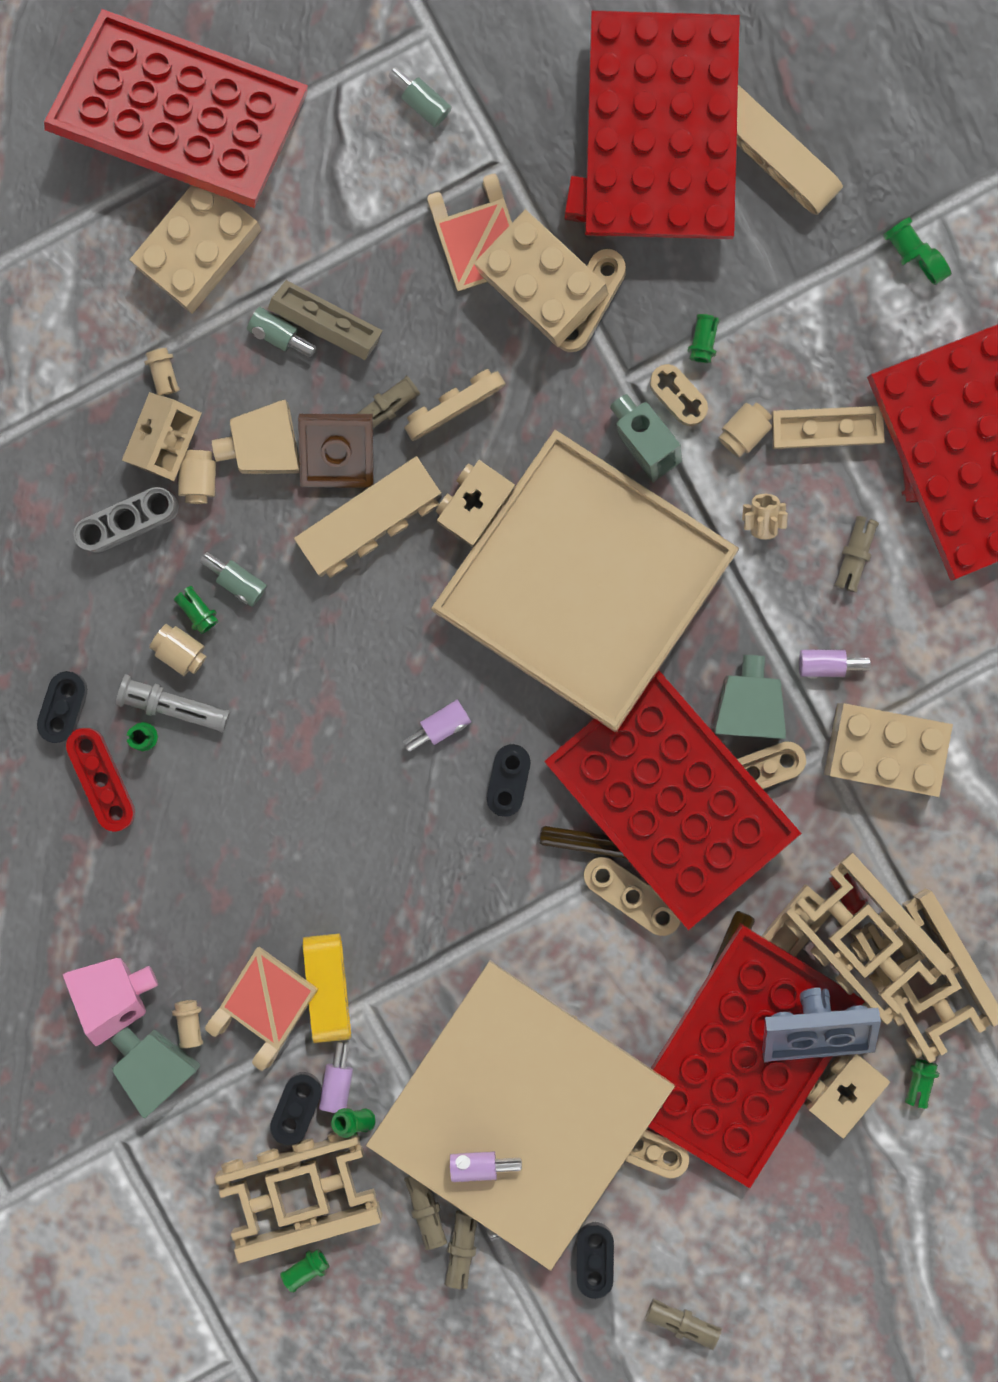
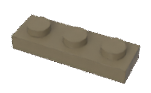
[268,280,383,360]

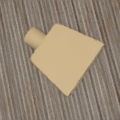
[212,400,300,474]

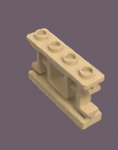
[785,853,955,1025]
[850,888,998,1064]
[214,1132,382,1264]

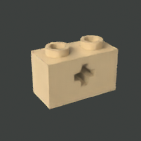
[122,392,202,481]
[435,460,515,547]
[804,1054,890,1139]

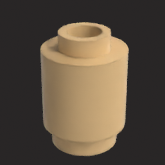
[718,402,772,458]
[178,450,216,504]
[149,624,207,676]

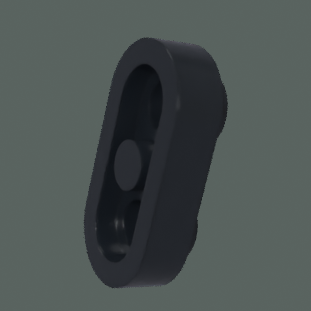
[37,671,88,743]
[486,744,531,817]
[270,1072,322,1145]
[576,1222,614,1299]

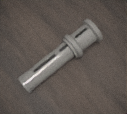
[116,674,230,733]

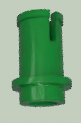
[687,314,720,363]
[174,586,218,634]
[126,722,158,751]
[905,1059,940,1109]
[331,1108,376,1138]
[280,1249,329,1293]

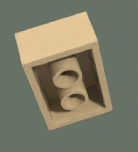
[129,185,262,314]
[474,209,609,347]
[824,703,953,797]

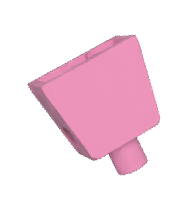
[62,958,158,1046]

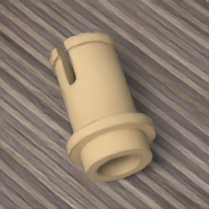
[144,348,180,396]
[172,1000,203,1048]

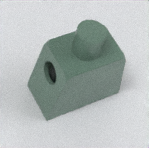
[610,394,682,483]
[712,655,786,739]
[110,1026,201,1119]

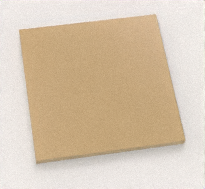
[431,430,739,732]
[366,960,675,1271]

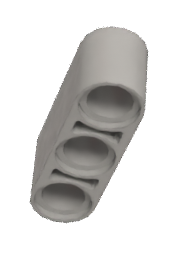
[73,487,179,553]

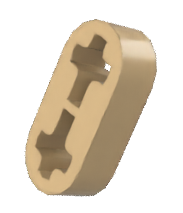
[649,364,708,426]

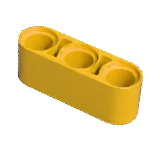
[303,933,351,1043]

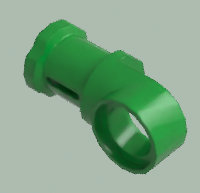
[882,217,952,285]

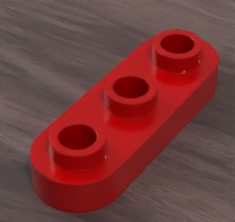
[66,728,135,832]

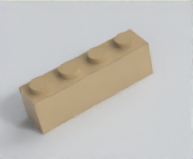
[294,456,442,578]

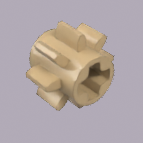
[742,494,788,540]

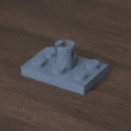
[762,988,881,1062]

